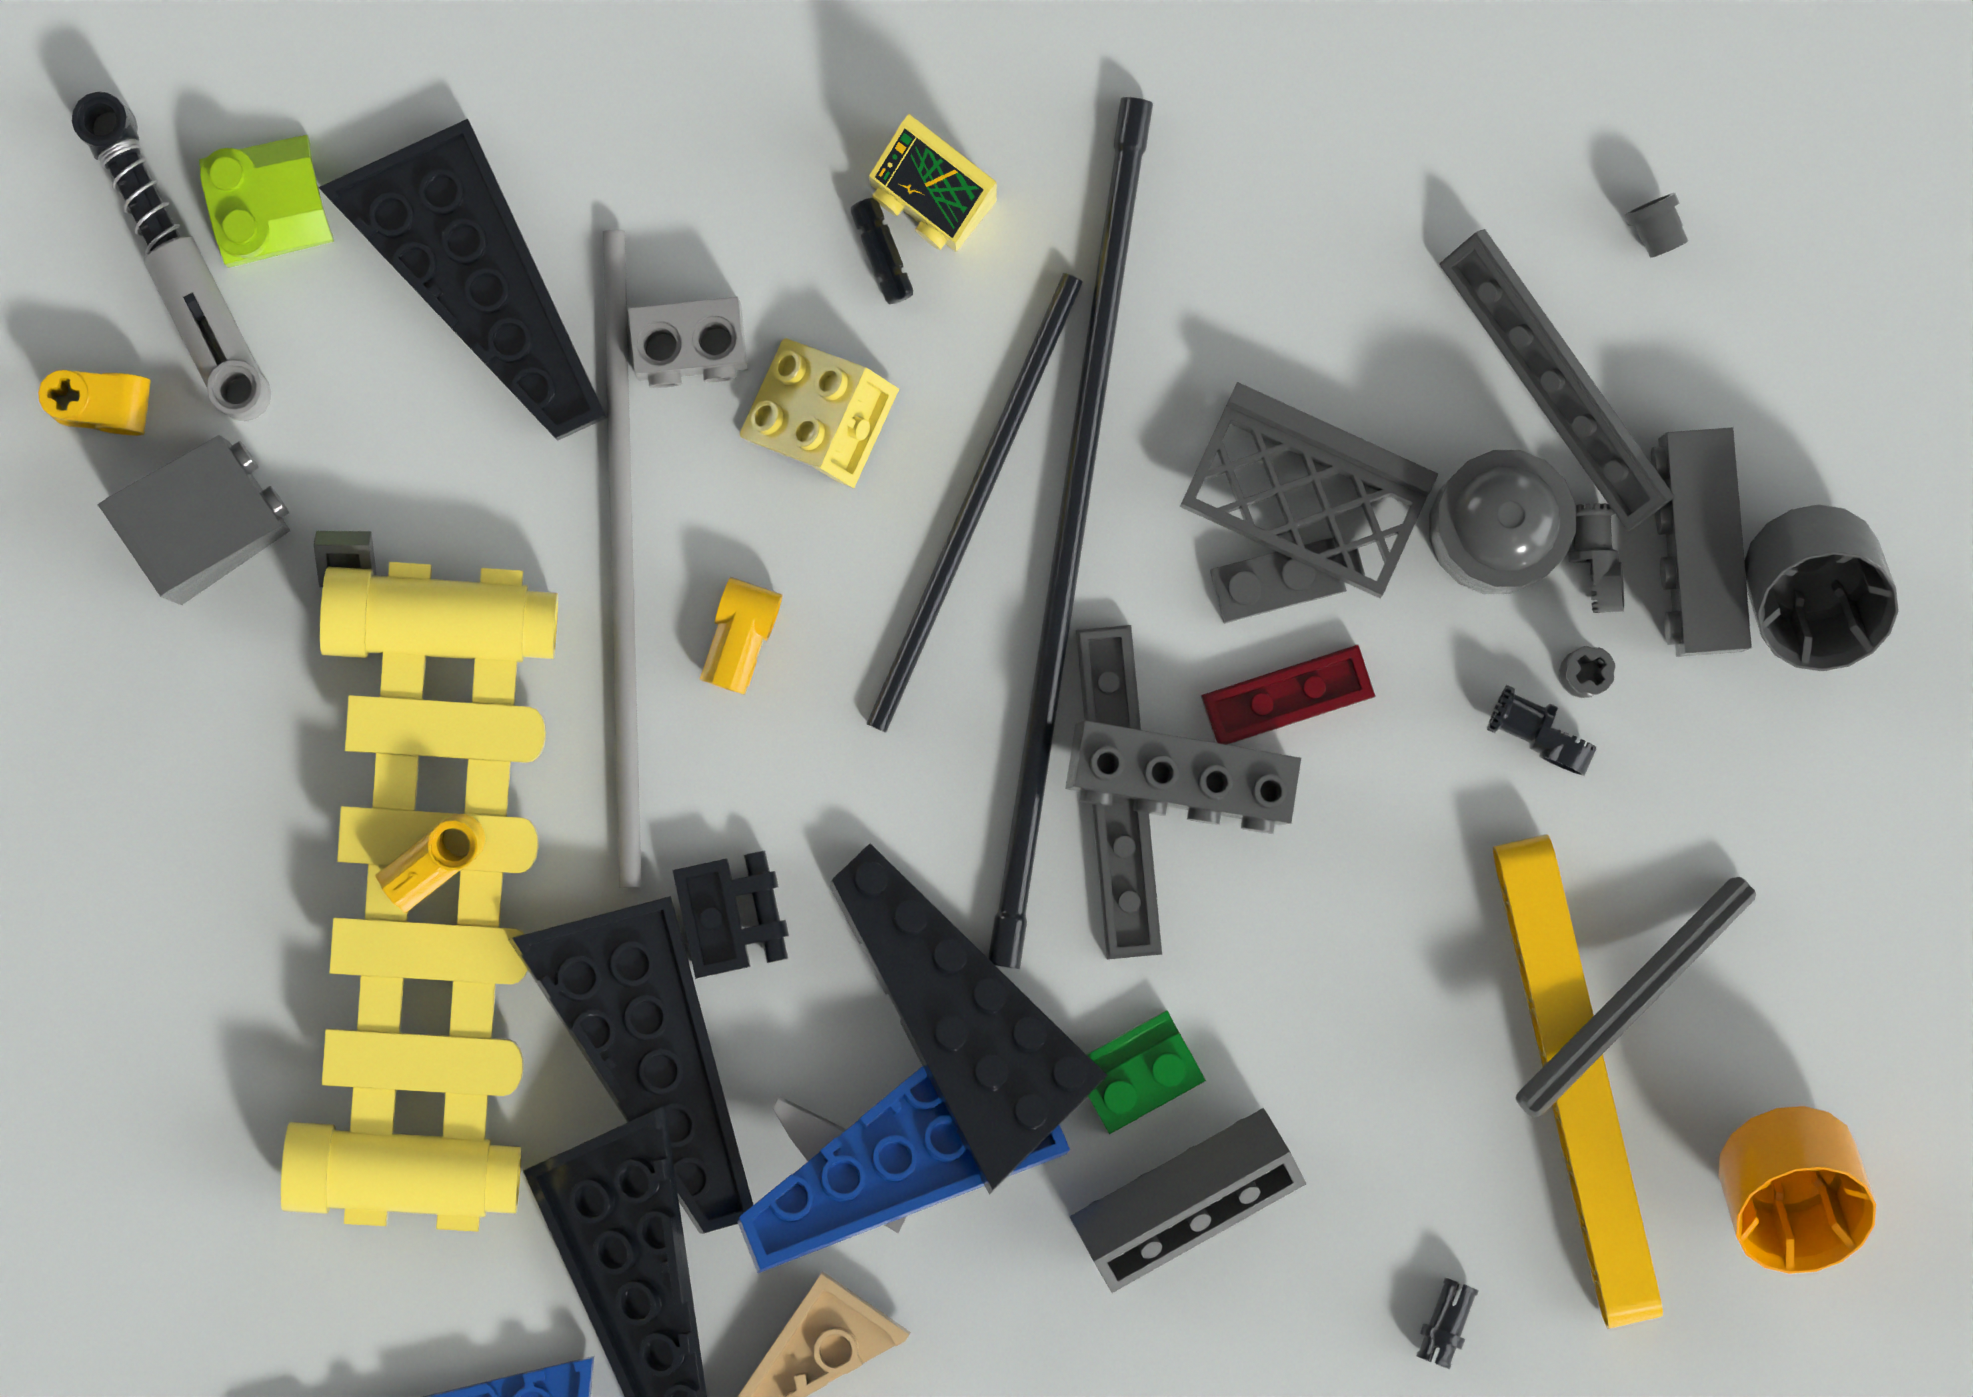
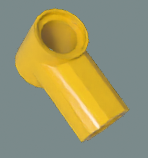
[700,577,783,695]
[375,814,485,913]

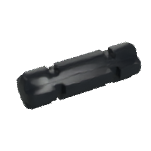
[851,198,913,304]

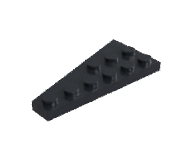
[523,1106,707,1397]

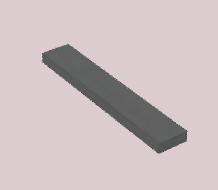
[1439,229,1675,531]
[1076,625,1162,960]

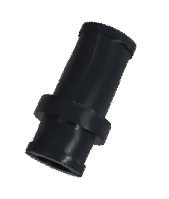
[1416,1278,1479,1369]

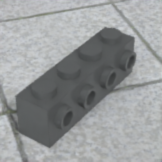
[1651,427,1752,657]
[1065,721,1301,834]
[1069,1108,1306,1293]

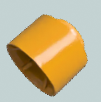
[1719,1106,1876,1274]

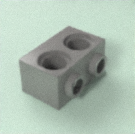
[628,297,748,388]

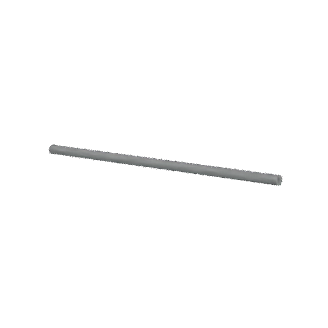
[603,230,641,888]

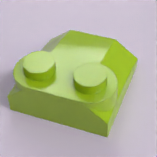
[199,135,334,268]

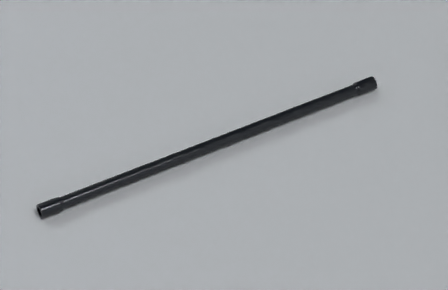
[988,97,1153,969]

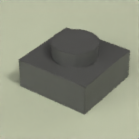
[314,531,377,587]

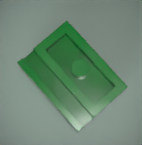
[1086,1010,1206,1135]

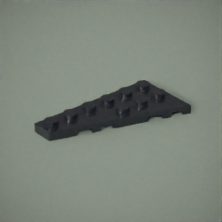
[318,119,607,441]
[829,843,1107,1195]
[508,896,753,1234]

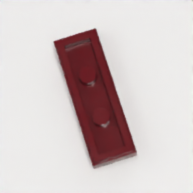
[1201,644,1376,745]

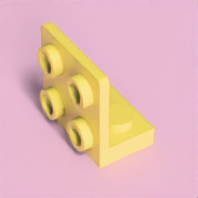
[740,338,899,488]

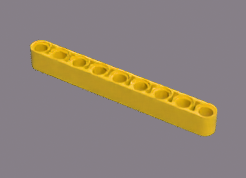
[1493,834,1663,1329]

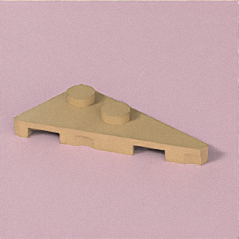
[737,1271,911,1397]

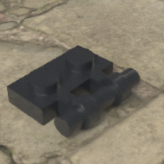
[672,851,789,979]

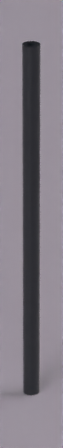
[866,273,1083,733]

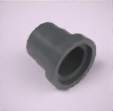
[1624,193,1688,258]

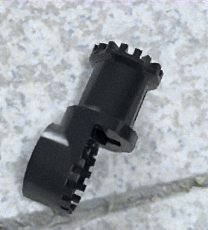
[1487,685,1597,776]

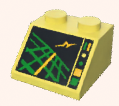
[869,114,997,252]

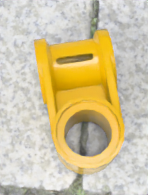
[38,370,151,436]

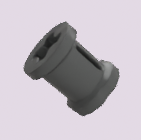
[1559,646,1615,698]

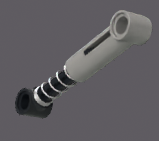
[72,92,271,421]

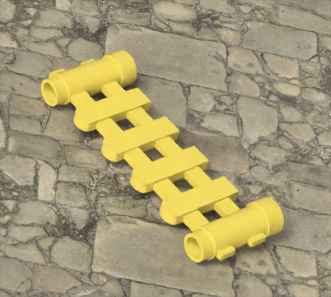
[281,562,558,1232]

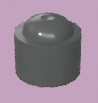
[1429,450,1576,594]
[1744,504,1899,671]

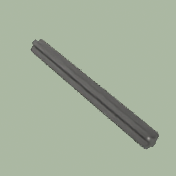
[1516,876,1756,1117]

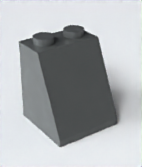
[97,435,290,605]

